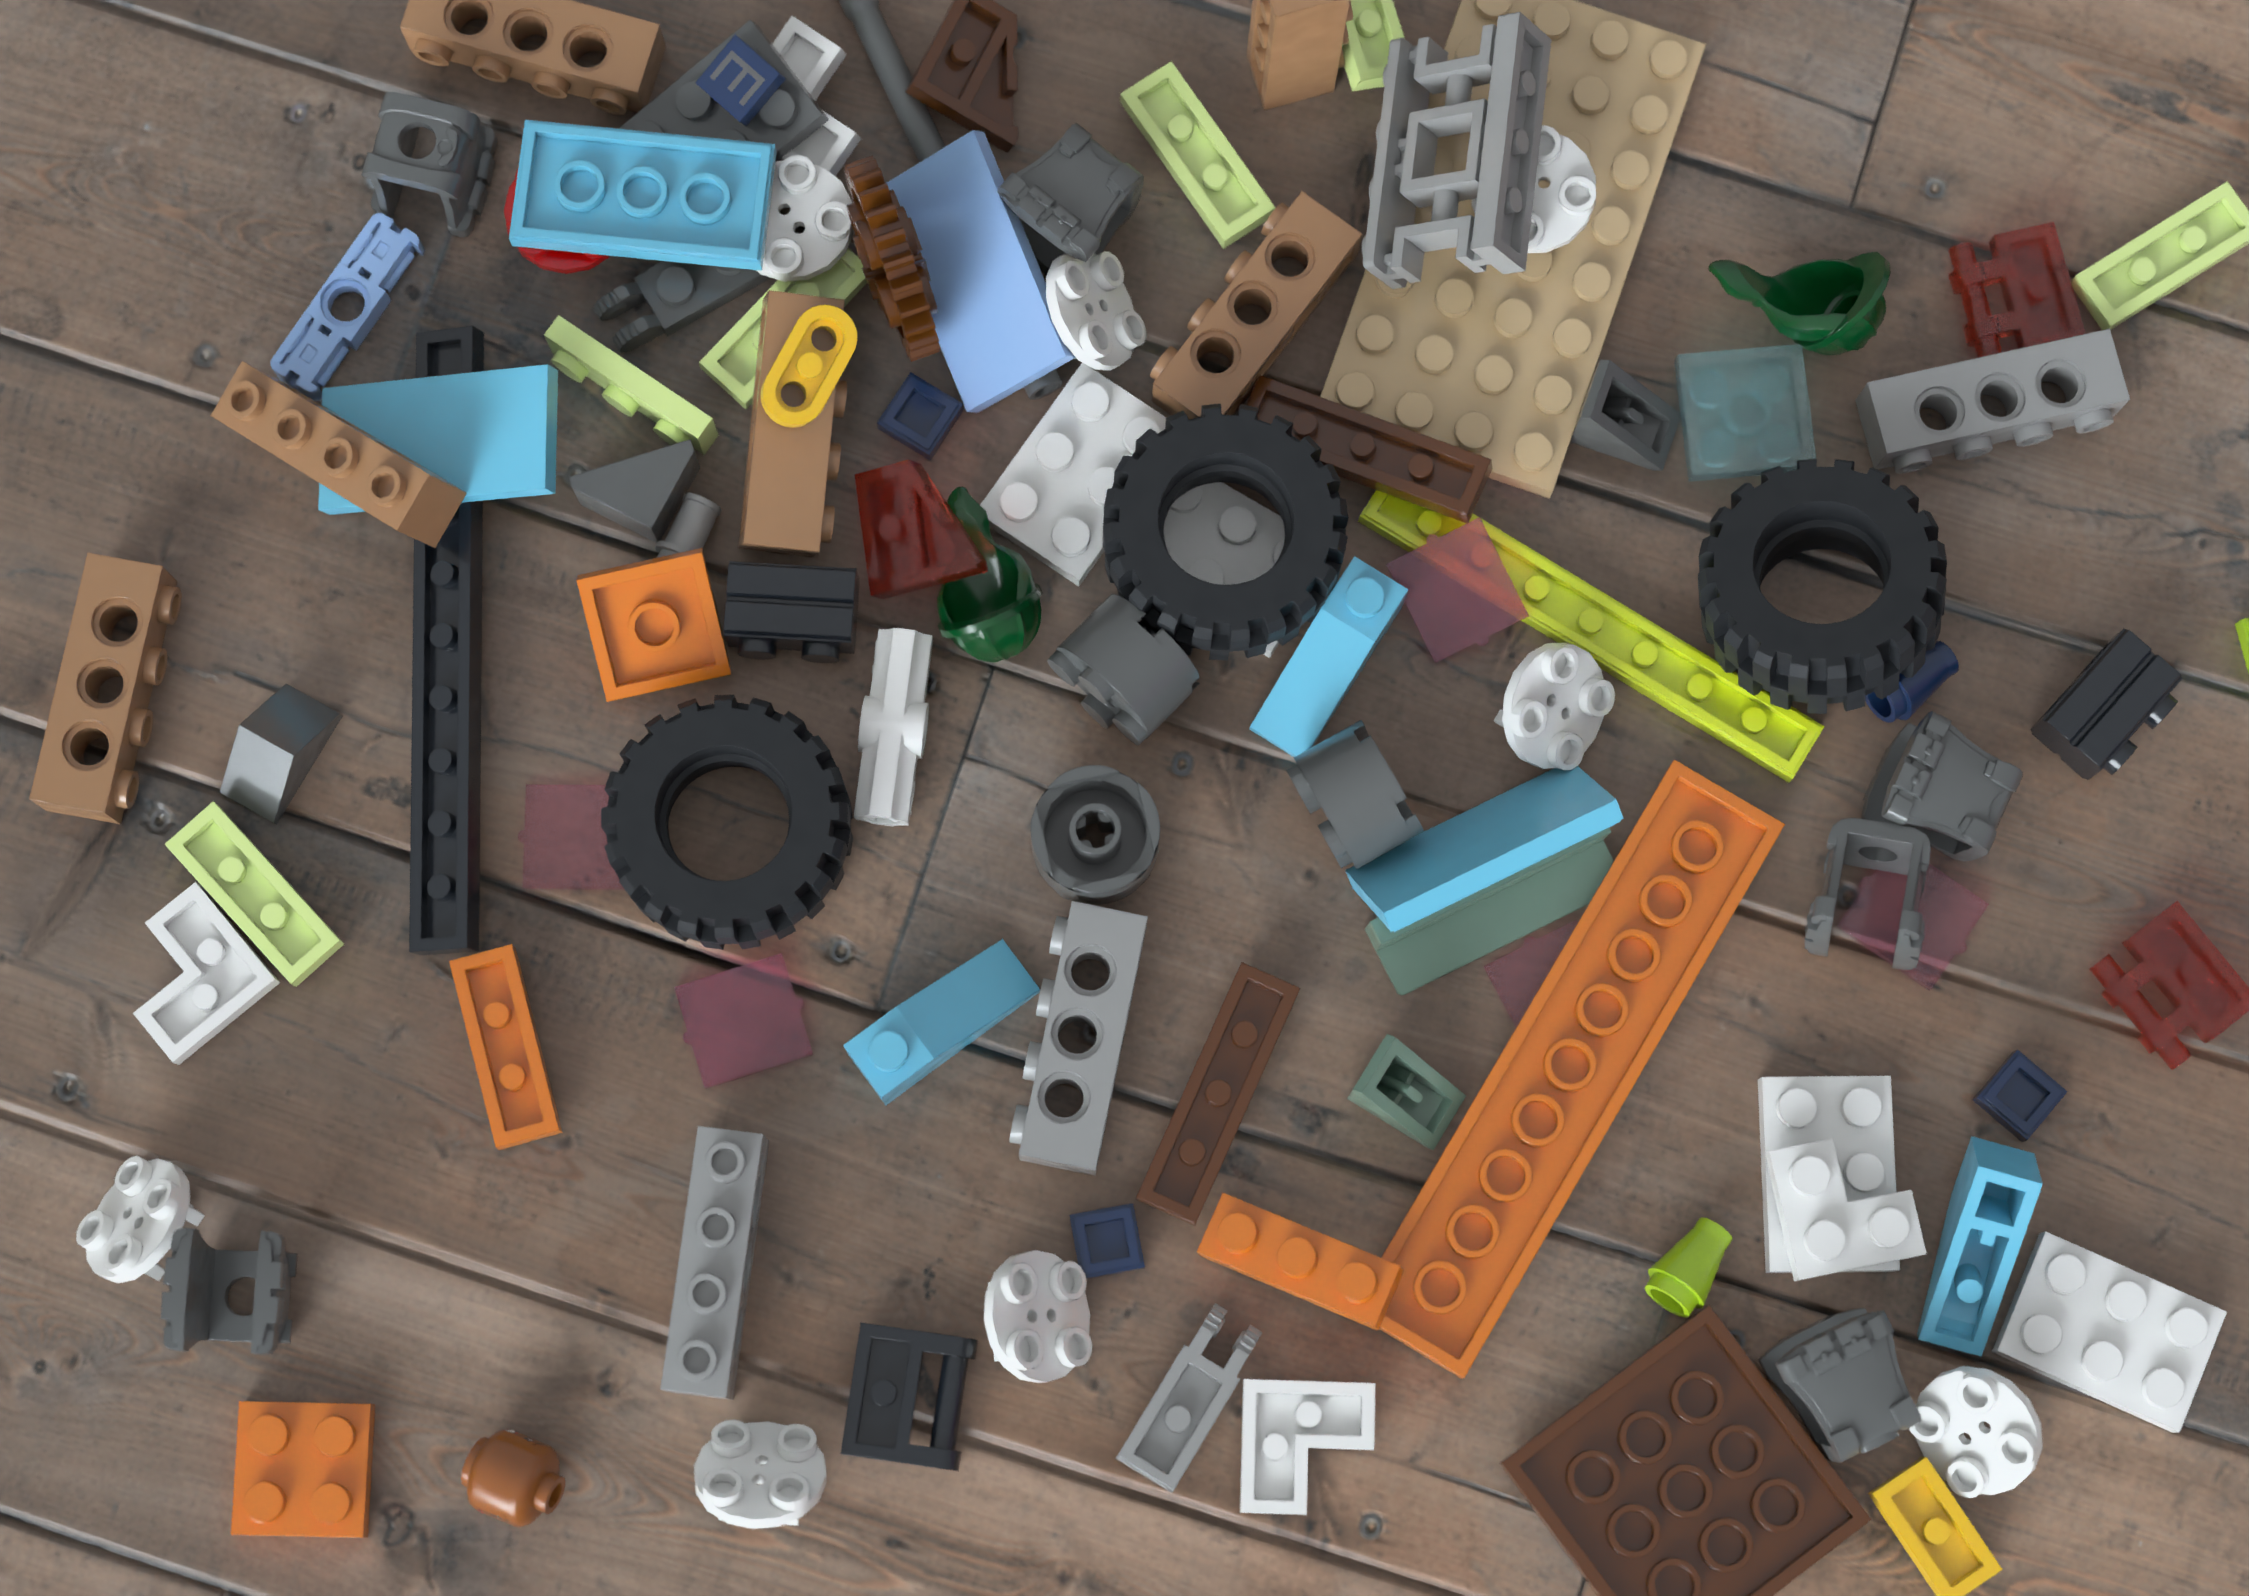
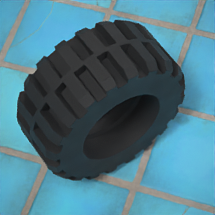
[1103,403,1349,661]
[1698,458,1947,714]
[601,695,853,950]

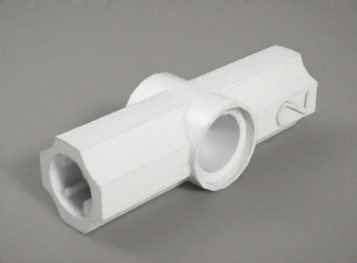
[854,628,933,826]

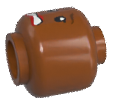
[461,1429,565,1527]

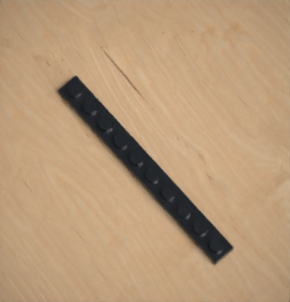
[409,326,484,955]

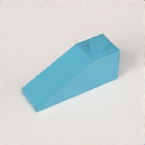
[1249,556,1409,757]
[843,939,1040,1106]
[1917,1136,2043,1357]

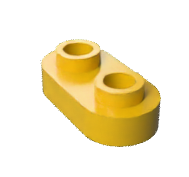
[761,305,857,428]

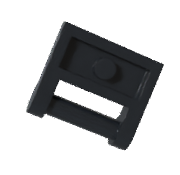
[840,1322,978,1471]

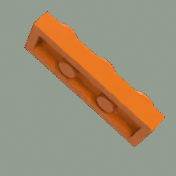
[449,944,563,1150]
[1197,1193,1404,1331]

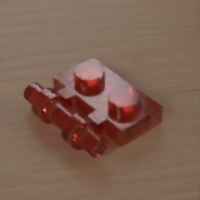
[1948,222,2086,358]
[2089,901,2249,1070]

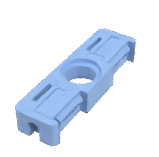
[270,213,424,400]

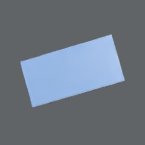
[887,130,1076,413]

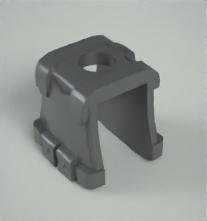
[362,91,497,237]
[998,123,1144,275]
[1861,711,2023,861]
[1805,818,1931,970]
[161,1228,298,1355]
[1758,1308,1921,1463]

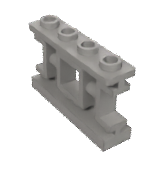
[1362,12,1551,289]

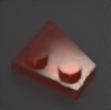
[854,459,988,599]

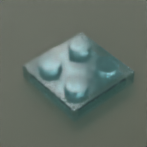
[1674,344,1816,481]

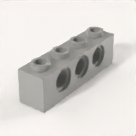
[1855,329,2130,474]
[1009,901,1148,1176]
[660,1126,769,1400]

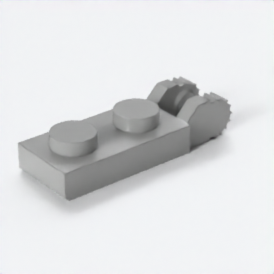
[1116,1303,1262,1493]

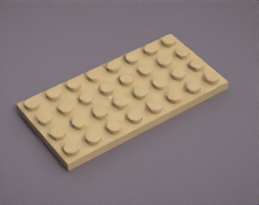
[1320,0,1706,499]

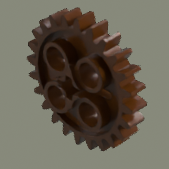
[844,155,940,362]

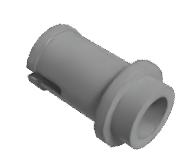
[655,493,722,558]

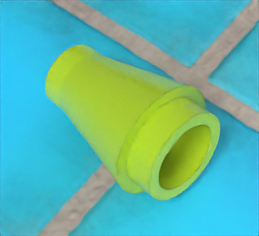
[1645,1217,1732,1318]

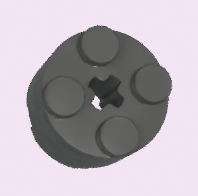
[1047,594,1200,746]
[1286,720,1424,869]
[1030,765,1160,905]

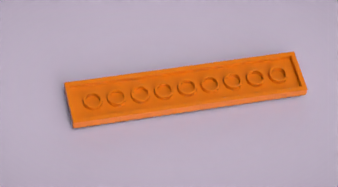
[1379,759,1785,1379]

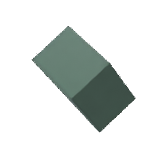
[1347,1034,1466,1150]

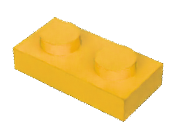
[1868,1457,2003,1596]

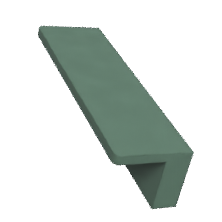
[1365,828,1614,996]

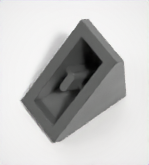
[1570,360,1682,471]
[569,439,700,543]
[220,684,343,825]

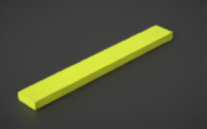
[1358,490,1825,783]

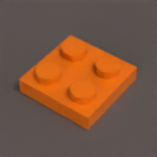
[576,548,731,702]
[231,1401,375,1538]

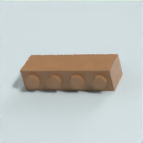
[1247,0,1353,110]
[738,290,853,557]

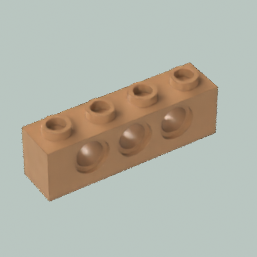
[400,0,666,115]
[1150,191,1362,420]
[211,361,467,548]
[29,553,182,824]

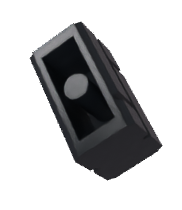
[723,561,860,663]
[2030,628,2183,780]

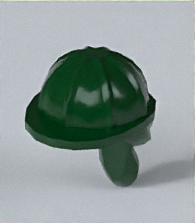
[1708,252,1891,355]
[937,486,1043,662]

